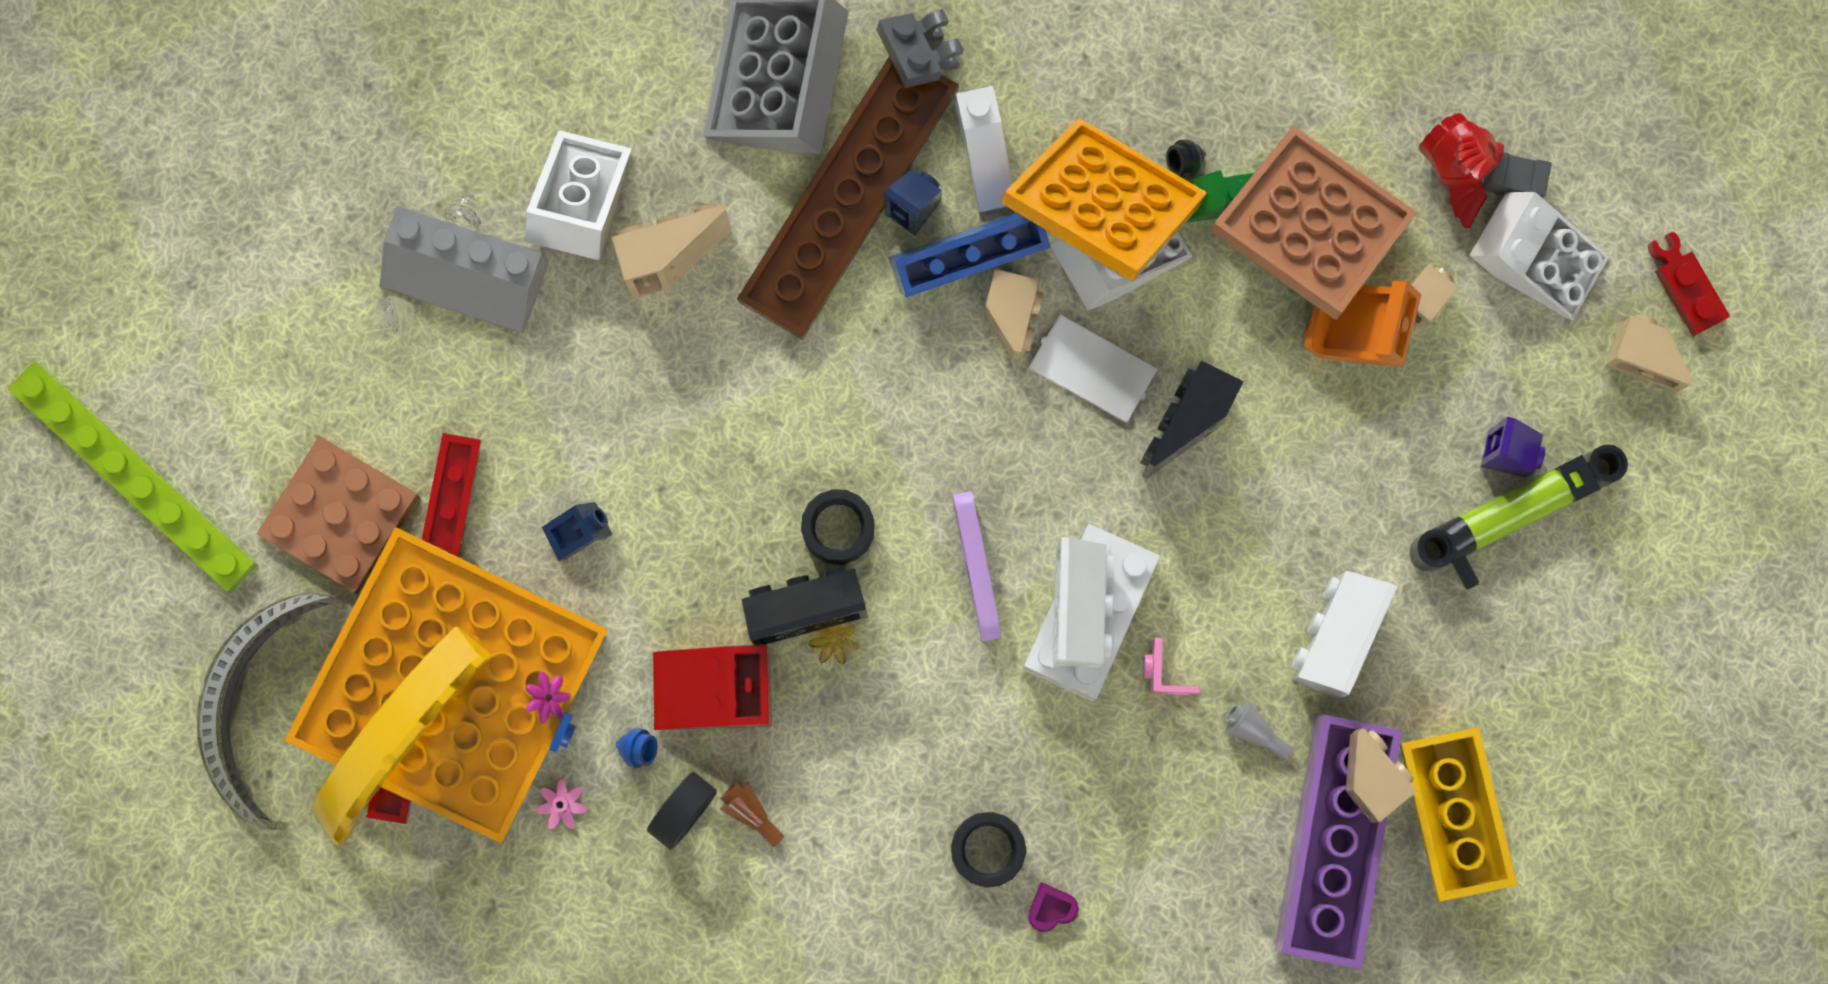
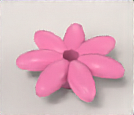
[536,779,587,829]

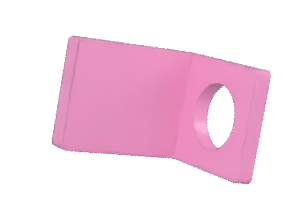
[1143,638,1201,696]

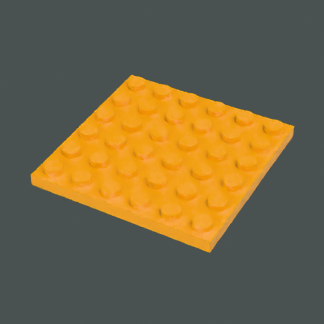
[284,527,608,844]

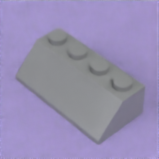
[379,206,549,334]

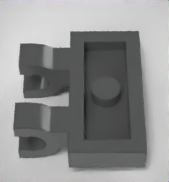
[876,9,964,88]

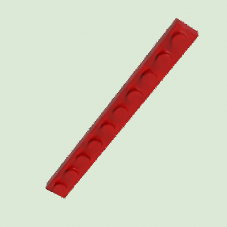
[366,433,482,824]

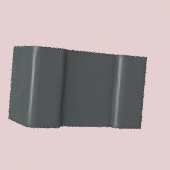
[1483,152,1552,198]

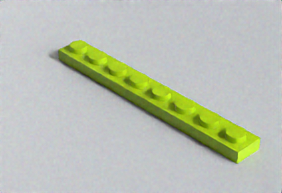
[7,361,258,593]

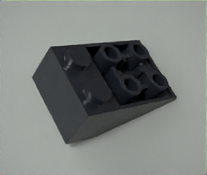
[1140,360,1244,479]

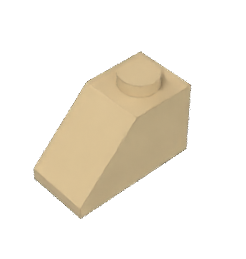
[1605,315,1692,392]

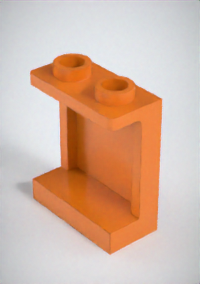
[1304,280,1421,368]

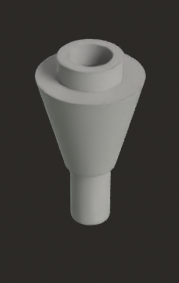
[1224,701,1293,760]

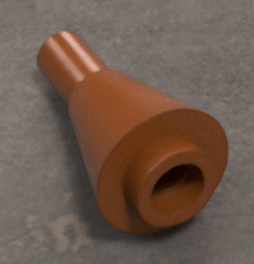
[720,782,784,847]

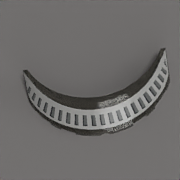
[197,592,346,830]

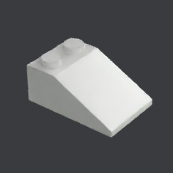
[525,131,632,260]

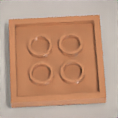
[257,436,420,594]

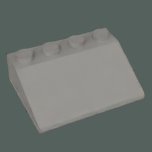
[703,0,849,154]

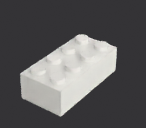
[1022,523,1160,702]

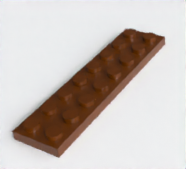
[737,57,959,340]

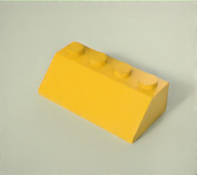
[1400,727,1518,902]

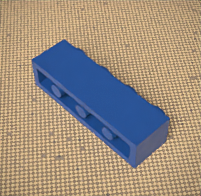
[888,213,1051,297]

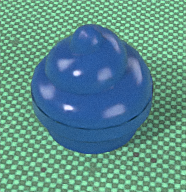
[616,728,658,768]

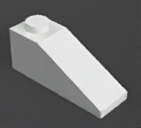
[955,86,1012,214]

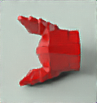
[1419,113,1505,229]

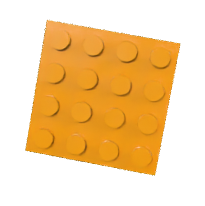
[1001,118,1207,282]

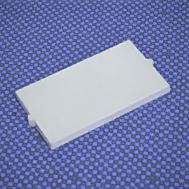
[1029,314,1158,424]

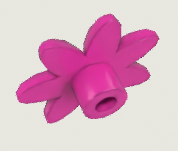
[525,672,571,724]

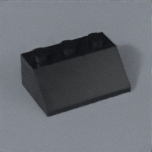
[741,565,868,645]

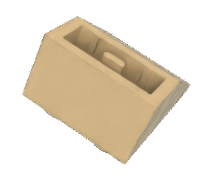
[612,203,731,299]

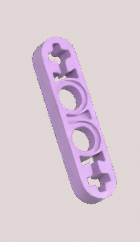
[952,491,1002,642]

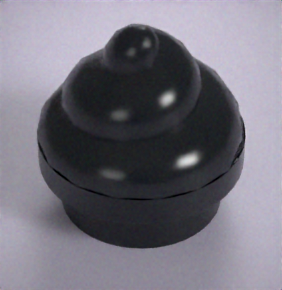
[1166,139,1206,178]

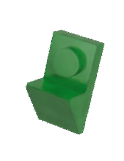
[1186,170,1254,223]

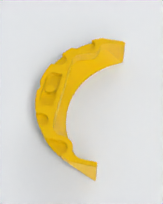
[311,627,493,846]

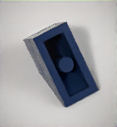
[884,169,942,236]

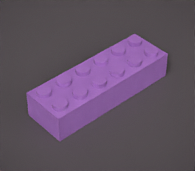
[1274,714,1402,969]

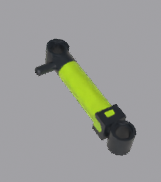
[1409,444,1628,590]

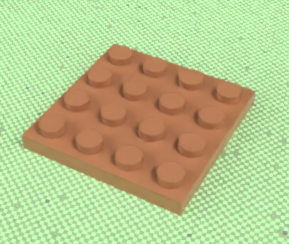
[1210,126,1417,320]

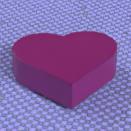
[1028,882,1079,932]

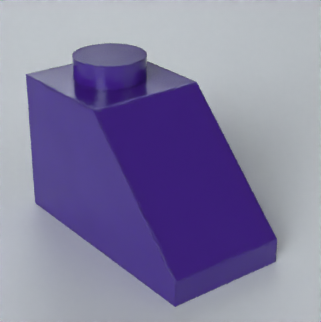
[1480,416,1546,478]

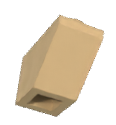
[984,269,1044,360]
[1346,728,1417,823]

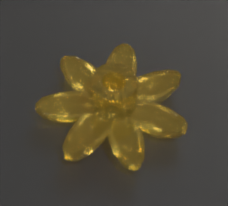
[808,624,859,665]

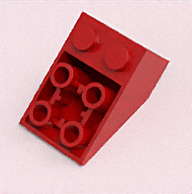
[653,645,772,730]

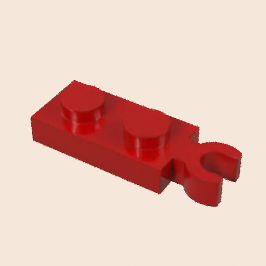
[1648,231,1731,337]

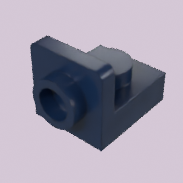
[541,502,612,561]

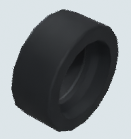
[801,489,875,565]
[647,772,717,850]
[951,812,1026,888]

